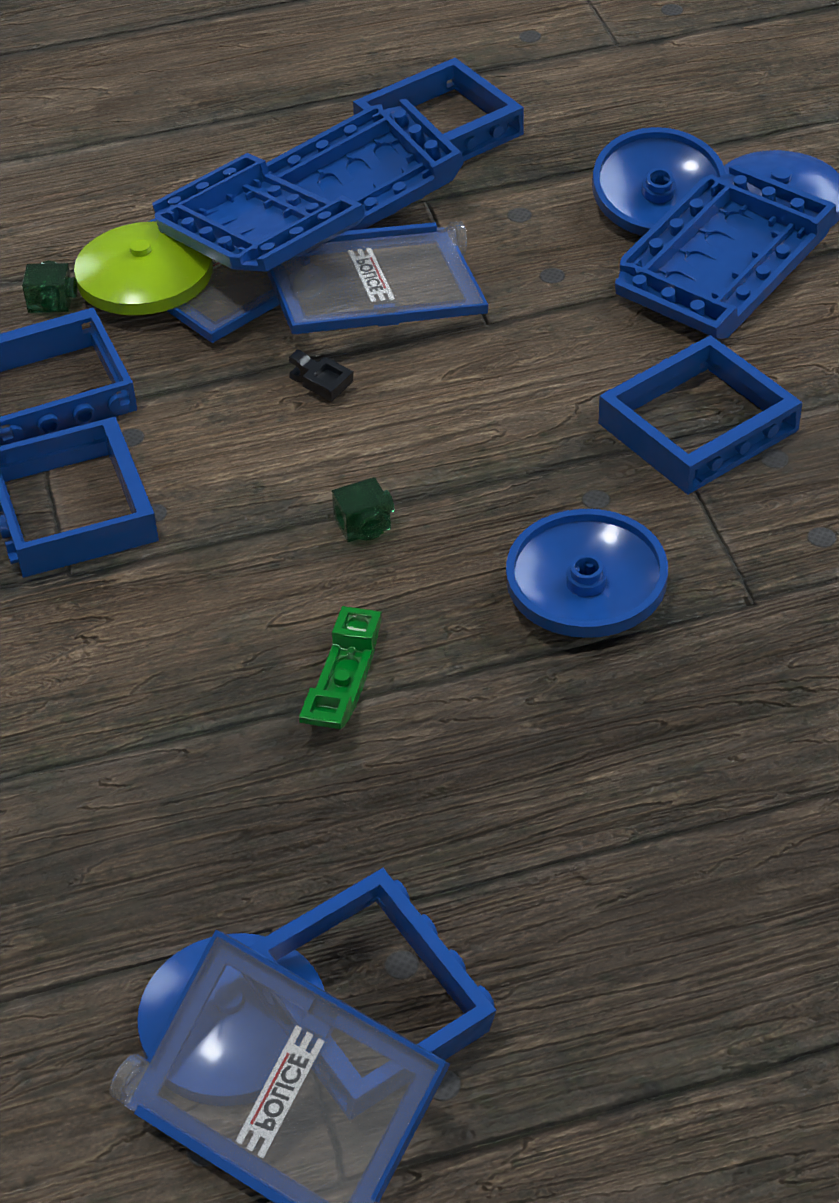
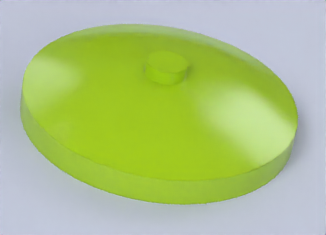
[74,222,213,315]

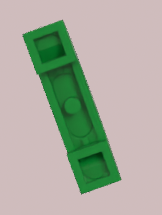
[299,606,382,729]

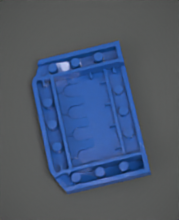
[266,99,464,260]
[152,153,365,272]
[615,164,836,339]

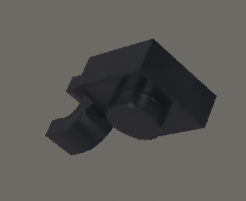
[289,349,354,402]

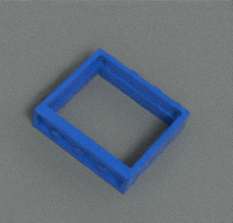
[353,58,524,161]
[0,307,137,446]
[598,335,802,495]
[0,417,159,578]
[242,868,496,1120]

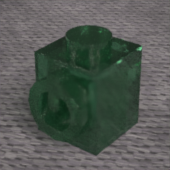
[22,260,77,313]
[332,477,394,542]

